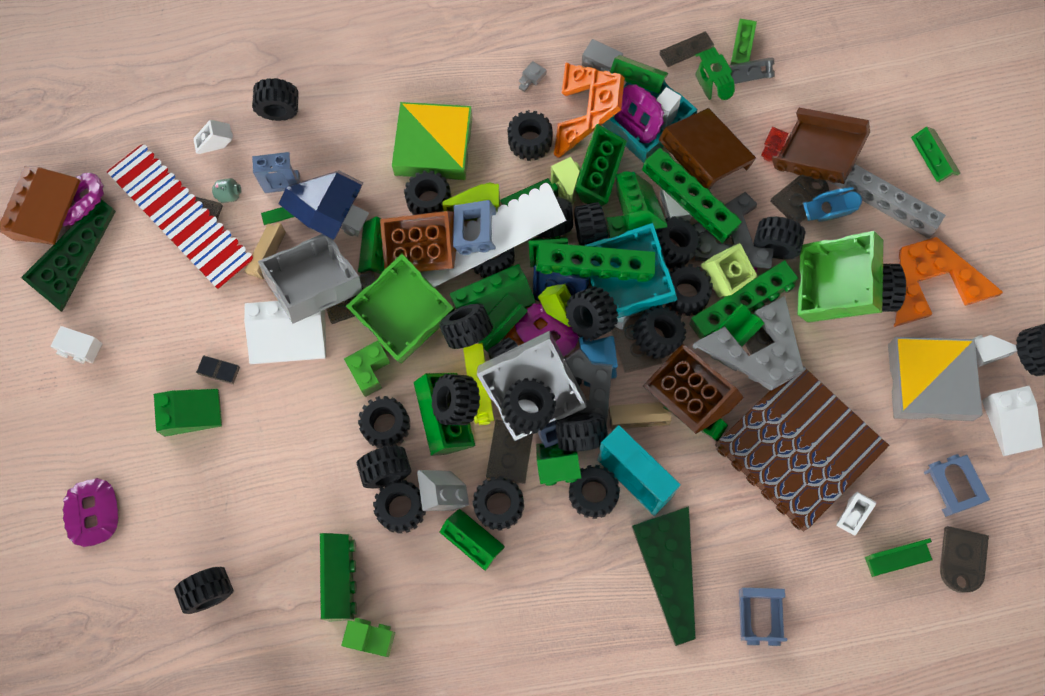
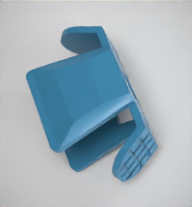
[803,187,862,222]
[579,336,618,387]

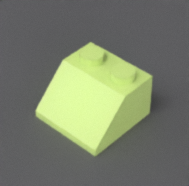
[551,157,581,208]
[701,243,757,297]

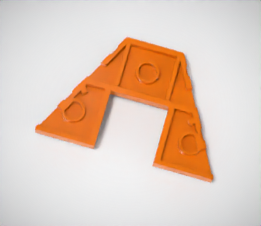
[554,62,625,158]
[894,237,1003,327]

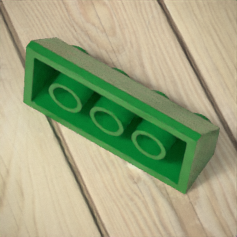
[575,124,627,207]
[616,171,667,231]
[449,264,536,314]
[413,373,476,456]
[320,533,357,622]

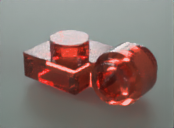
[761,126,789,162]

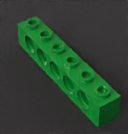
[642,148,742,244]
[536,242,655,282]
[689,260,798,339]

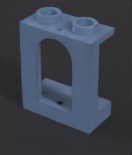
[252,152,300,193]
[453,200,496,255]
[924,454,990,517]
[739,588,787,646]

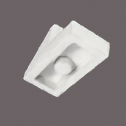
[836,492,876,536]

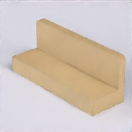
[244,222,286,279]
[609,402,672,429]

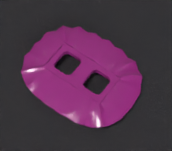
[614,85,664,143]
[63,173,104,227]
[515,303,579,357]
[62,478,118,547]

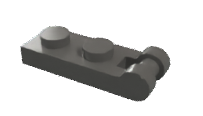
[729,58,775,84]

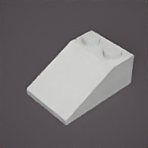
[982,386,1043,456]

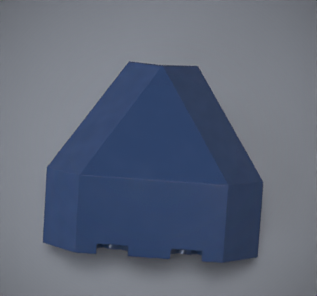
[279,170,363,240]

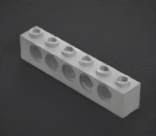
[832,164,946,238]

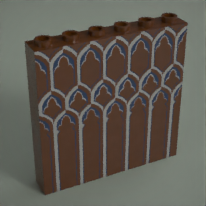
[715,366,890,532]

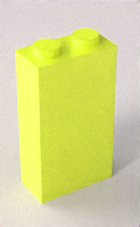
[463,343,494,425]

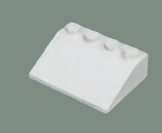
[244,301,326,364]

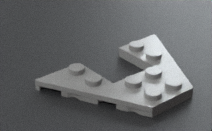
[692,296,804,390]

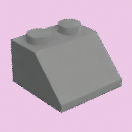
[417,470,469,511]

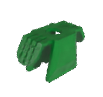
[695,47,735,100]

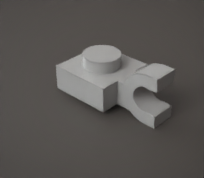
[519,61,547,92]

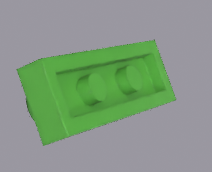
[730,18,757,65]

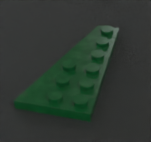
[20,199,116,312]
[632,506,696,646]

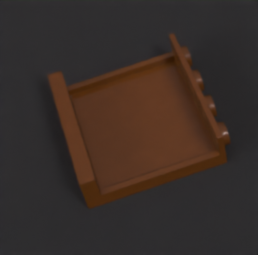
[772,107,870,184]
[658,108,756,190]

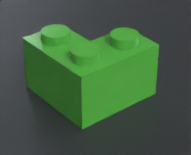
[344,341,390,397]
[341,617,395,657]

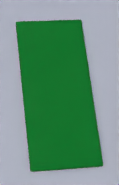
[261,207,294,225]

